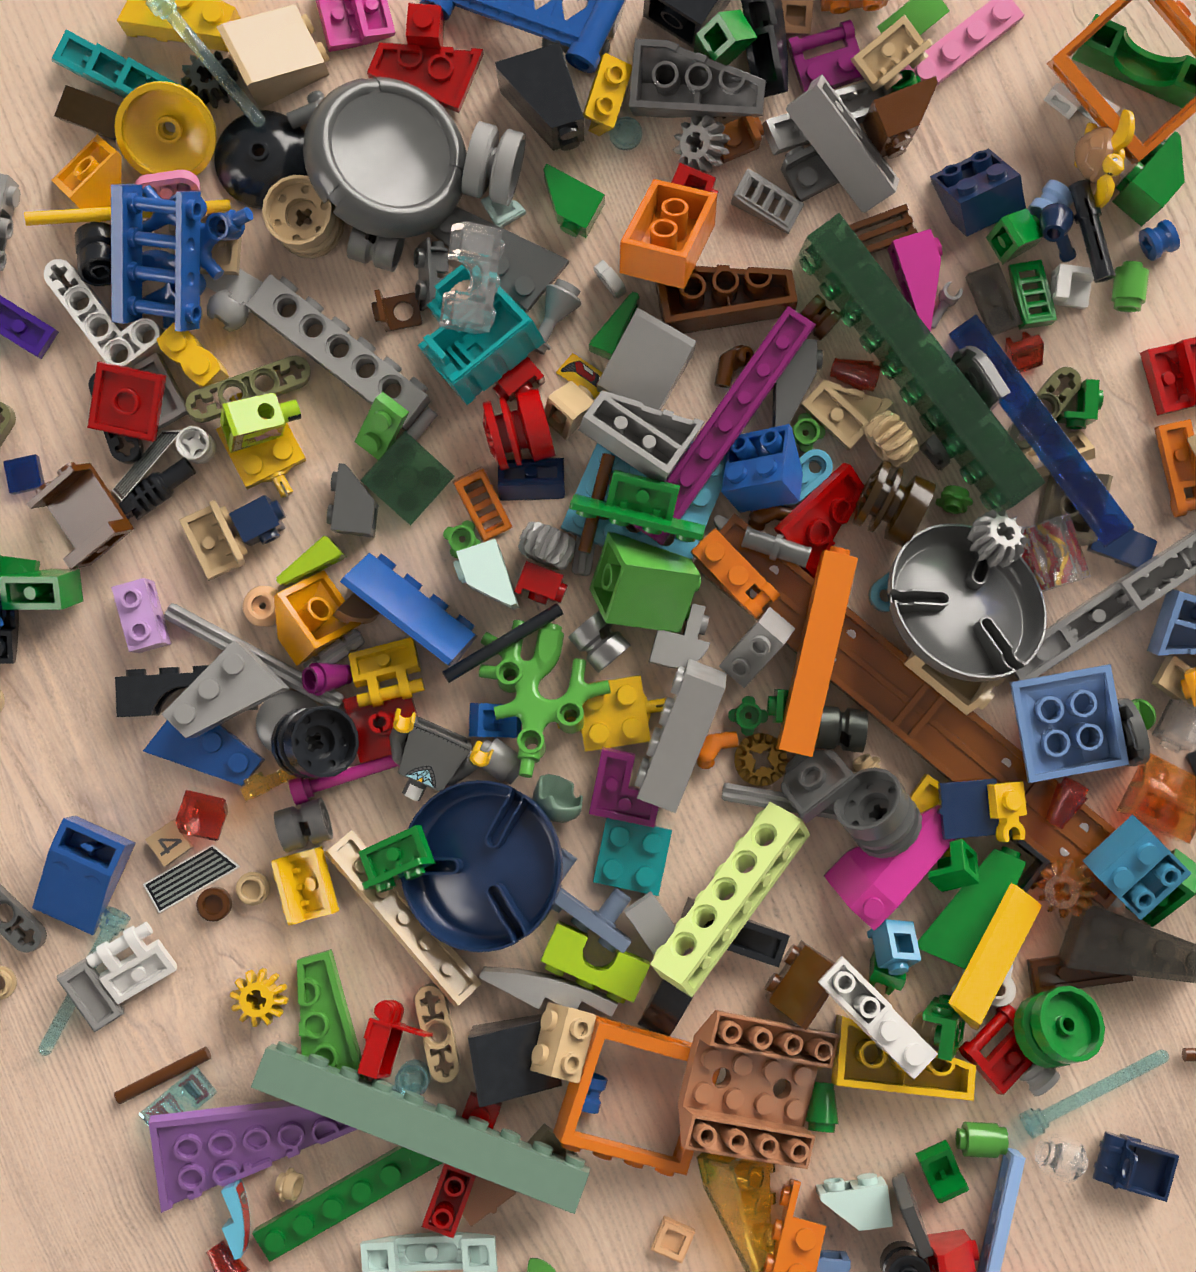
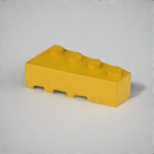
[831,1014,976,1101]

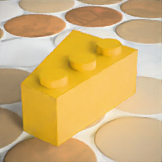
[117,0,241,52]

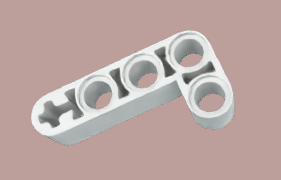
[44,259,164,367]

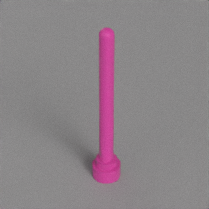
[288,755,398,806]

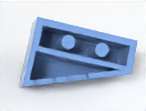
[1147,589,1196,656]

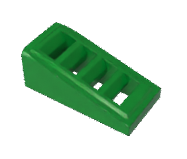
[1008,259,1057,330]
[589,291,640,360]

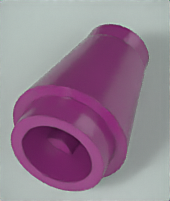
[302,662,353,696]

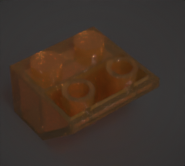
[1116,753,1196,844]

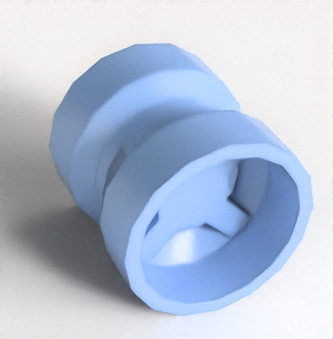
[1028,180,1073,219]

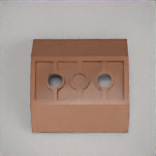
[678,1010,840,1169]

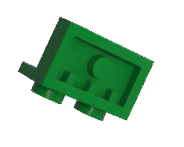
[922,994,966,1061]

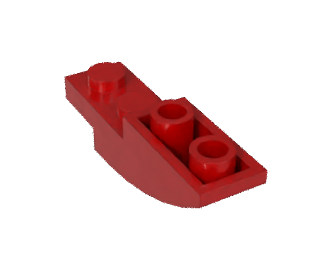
[421,1091,502,1238]

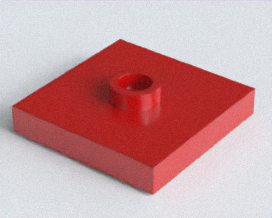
[87,361,167,442]

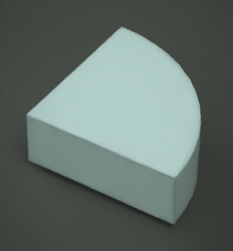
[481,196,526,228]

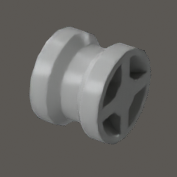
[1019,1063,1060,1096]

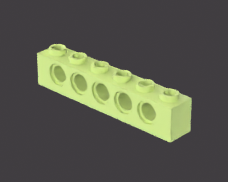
[650,802,810,998]

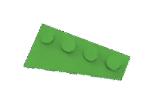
[297,949,368,1080]

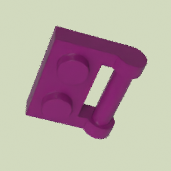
[787,19,864,93]

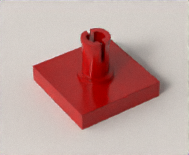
[343,695,418,764]

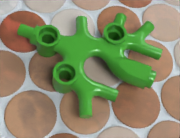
[479,620,611,778]

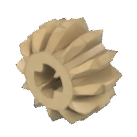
[864,410,919,468]

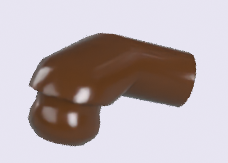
[714,345,754,388]
[748,505,794,531]

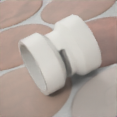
[176,426,216,464]

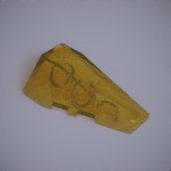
[696,1152,776,1272]

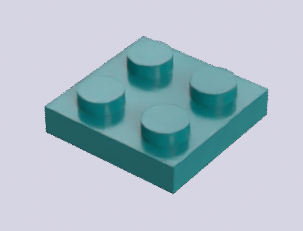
[593,818,672,896]

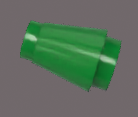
[805,1081,839,1133]

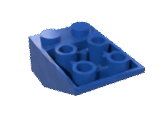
[32,816,136,935]

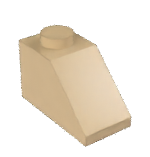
[544,381,594,440]

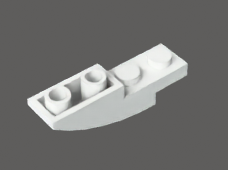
[818,956,938,1079]

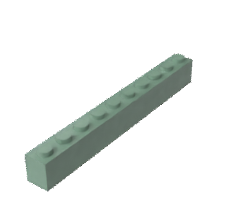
[251,1041,590,1214]

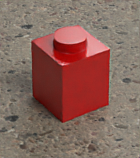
[406,3,445,49]

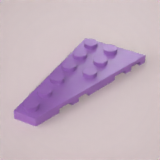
[149,1100,357,1213]

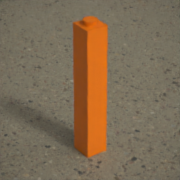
[776,546,858,757]

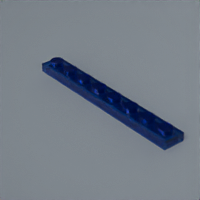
[948,315,1134,548]

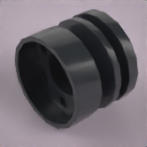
[271,706,359,778]

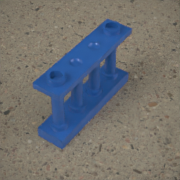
[111,184,203,332]

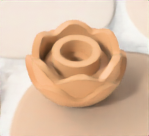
[243,586,279,627]

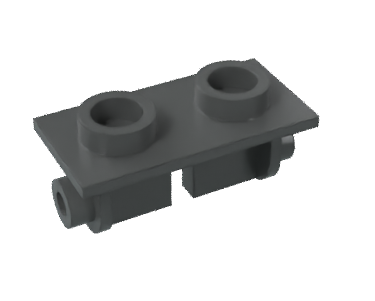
[414,237,450,311]

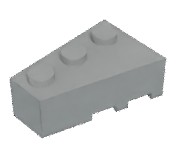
[578,390,705,482]
[162,640,290,738]

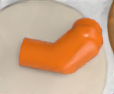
[697,731,738,769]

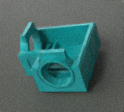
[418,263,545,405]

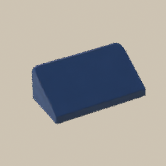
[498,458,565,501]

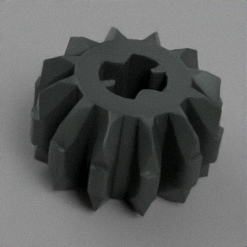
[181,49,239,109]

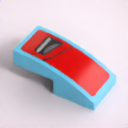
[221,1179,250,1260]

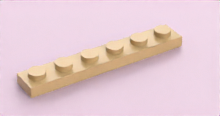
[324,830,482,1007]

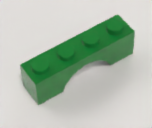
[1072,14,1196,108]

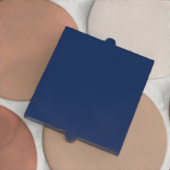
[937,779,999,840]

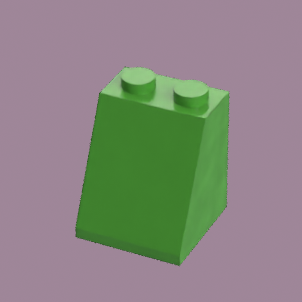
[589,532,701,633]

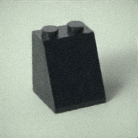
[643,0,731,49]
[495,42,584,151]
[468,1014,563,1107]

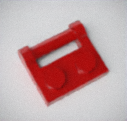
[959,1004,1033,1095]

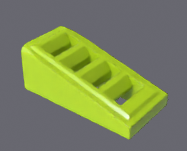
[276,536,347,587]

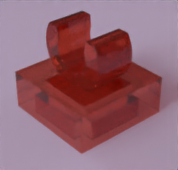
[1005,331,1044,376]

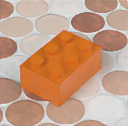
[620,179,717,289]

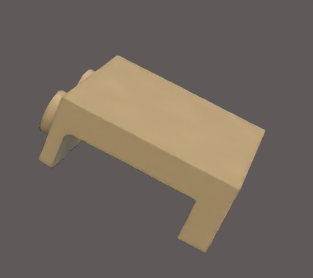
[904,652,1006,715]

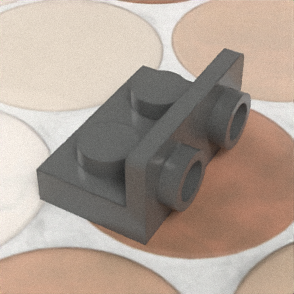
[781,145,840,202]

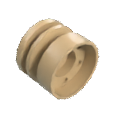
[262,175,344,259]

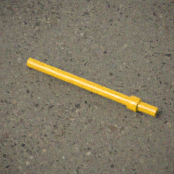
[24,199,231,226]

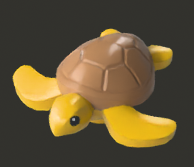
[1074,109,1135,209]

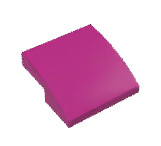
[316,0,396,52]

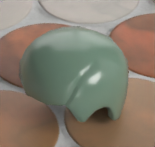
[532,774,583,823]

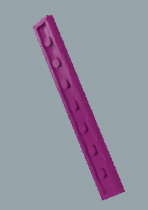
[635,306,816,546]

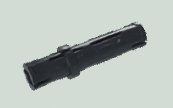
[1069,179,1116,283]

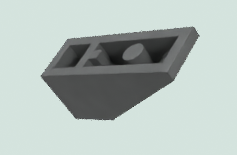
[772,339,823,427]

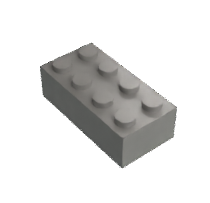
[634,659,727,813]

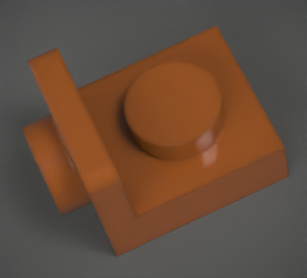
[720,116,764,164]

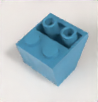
[1083,814,1192,920]

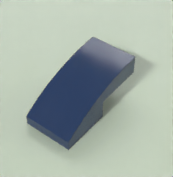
[1087,519,1157,569]

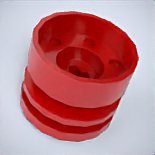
[483,388,556,471]

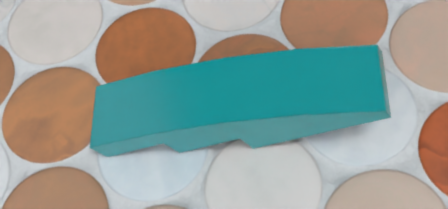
[52,29,179,98]

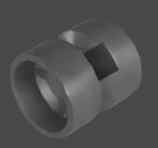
[347,227,405,272]
[568,610,631,673]
[274,798,333,853]

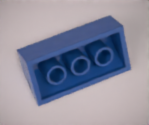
[340,553,478,666]

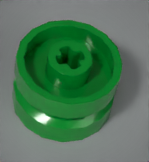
[1013,986,1105,1069]

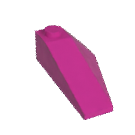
[824,804,956,931]

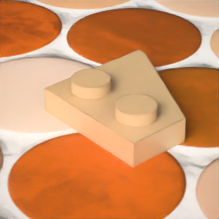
[800,380,893,451]

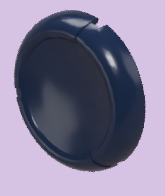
[401,780,563,952]

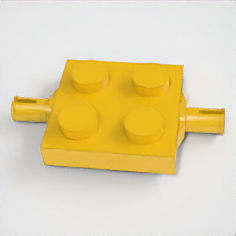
[215,393,307,498]
[557,675,667,752]

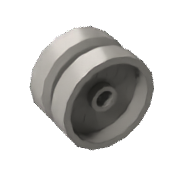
[461,121,526,206]

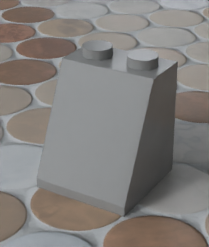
[597,308,697,411]

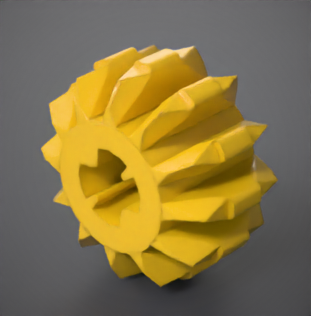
[230,968,289,1027]

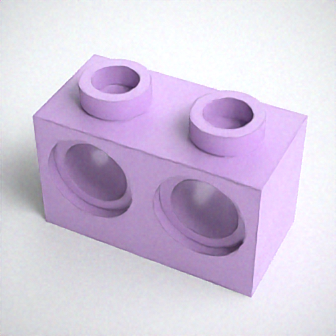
[111,578,171,653]

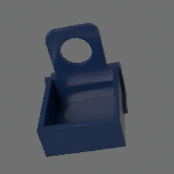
[1092,1131,1179,1202]

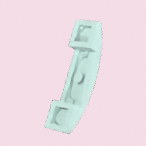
[360,1232,498,1272]

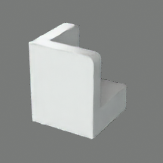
[1050,263,1094,309]

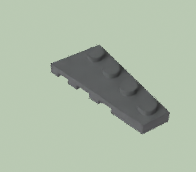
[429,206,569,313]

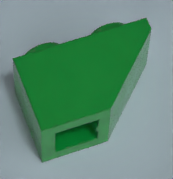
[693,10,758,66]

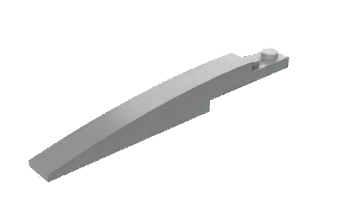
[1014,530,1196,680]

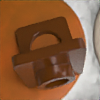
[371,289,422,332]

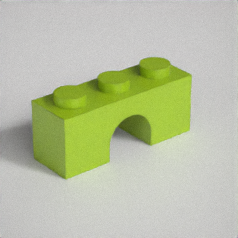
[541,920,650,1004]

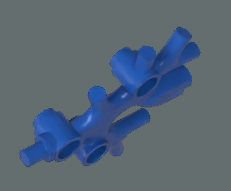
[142,185,253,328]

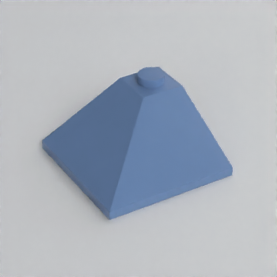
[1010,664,1129,783]

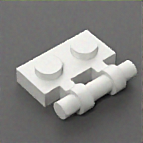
[86,922,177,1004]

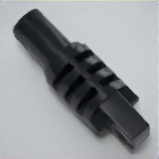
[118,457,196,520]

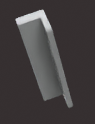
[786,74,899,213]

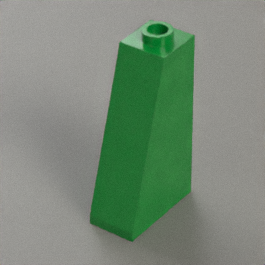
[918,846,1026,970]

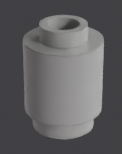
[480,737,521,785]

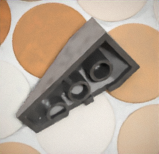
[629,38,766,118]

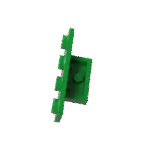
[569,470,705,542]

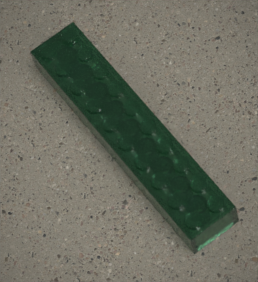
[799,213,1046,513]

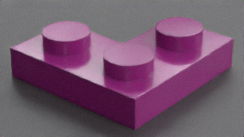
[589,747,659,828]

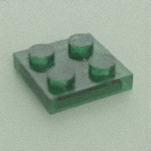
[360,431,455,526]

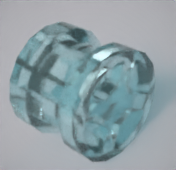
[395,1059,431,1095]

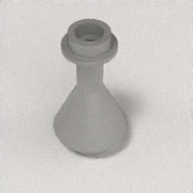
[533,279,581,355]

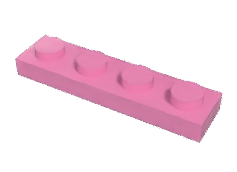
[901,0,1024,86]

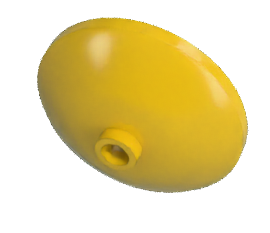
[115,81,217,176]

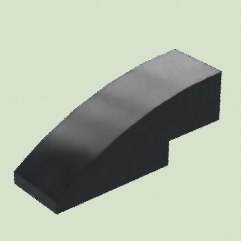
[741,0,788,98]
[680,897,790,968]

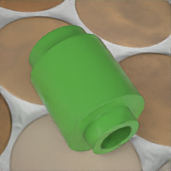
[1111,261,1149,312]
[955,1122,1009,1158]

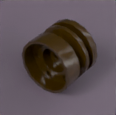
[852,460,936,547]

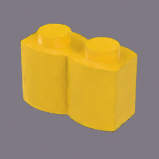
[157,323,229,388]

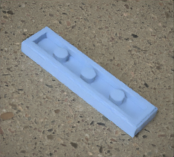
[977,1148,1026,1272]

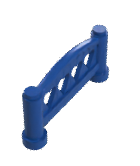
[420,0,625,73]

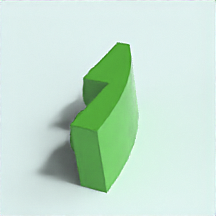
[877,0,950,35]

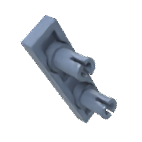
[552,848,631,953]

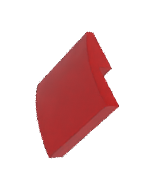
[1140,337,1196,416]

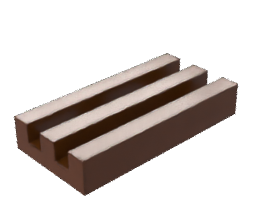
[844,204,918,260]

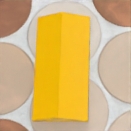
[948,883,1042,1031]

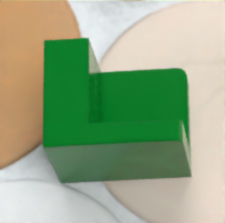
[928,839,979,892]

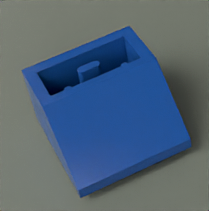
[721,424,803,513]

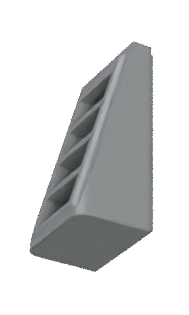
[731,169,804,234]

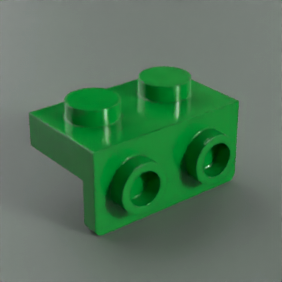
[358,825,435,893]

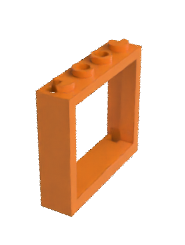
[1047,0,1196,165]
[553,1016,721,1177]

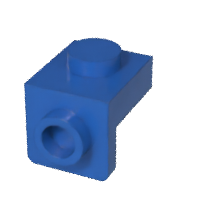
[469,703,522,738]

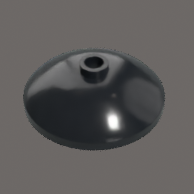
[214,110,308,209]

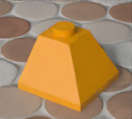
[51,134,122,222]
[274,570,361,666]

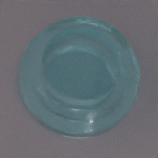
[609,117,642,150]

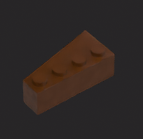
[655,265,798,334]

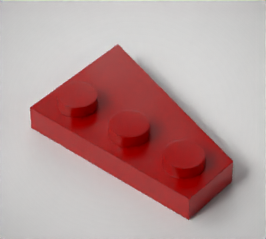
[367,43,484,113]
[774,463,864,579]

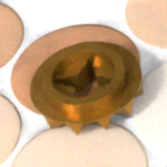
[734,733,788,787]

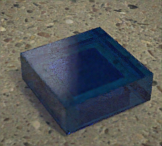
[3,454,45,495]

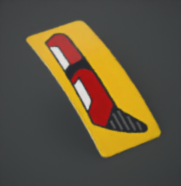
[556,353,603,399]

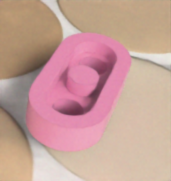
[134,170,200,200]

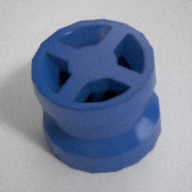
[1139,219,1180,261]

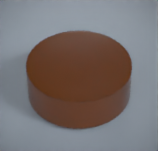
[196,887,232,922]

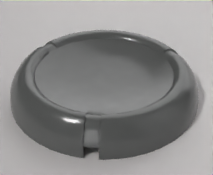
[303,77,467,238]
[887,523,1047,682]

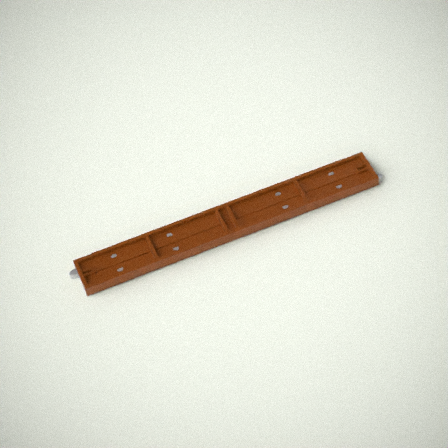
[693,513,1123,909]

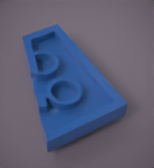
[143,720,265,786]

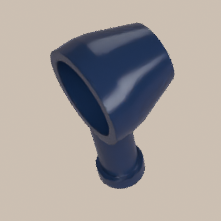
[1039,203,1077,262]

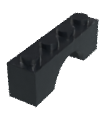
[115,665,258,717]

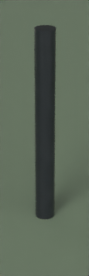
[442,603,563,683]

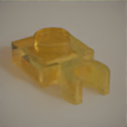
[240,769,297,802]

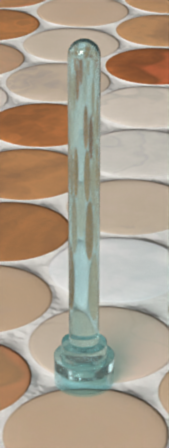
[145,0,265,127]
[38,906,131,1056]
[1019,1050,1169,1139]

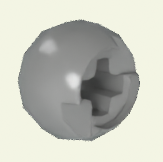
[207,290,249,332]

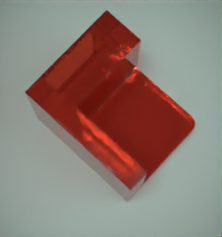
[175,790,228,841]

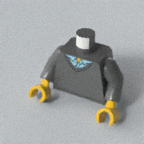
[389,708,494,801]

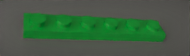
[252,1146,442,1262]

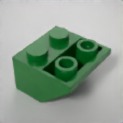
[1112,131,1185,227]

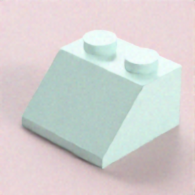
[453,539,520,610]

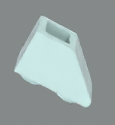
[816,1173,893,1231]

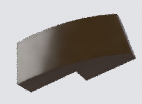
[54,85,120,141]

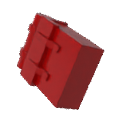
[357,1000,433,1079]

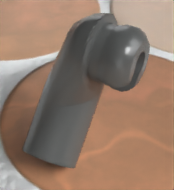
[286,91,325,129]

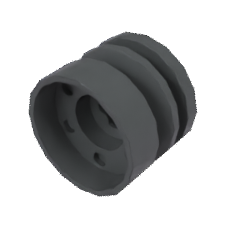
[834,767,922,858]

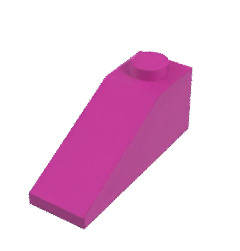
[887,229,943,342]

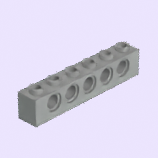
[246,274,431,432]

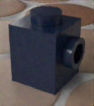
[229,495,286,546]

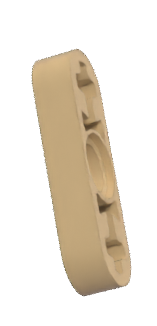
[415,983,461,1083]

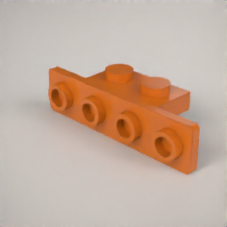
[763,1179,826,1272]

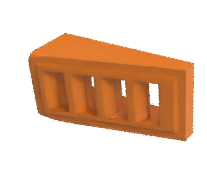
[452,467,513,542]

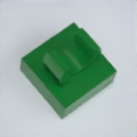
[869,950,906,995]

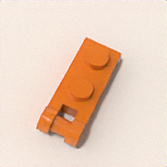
[1154,419,1196,517]
[690,528,780,619]

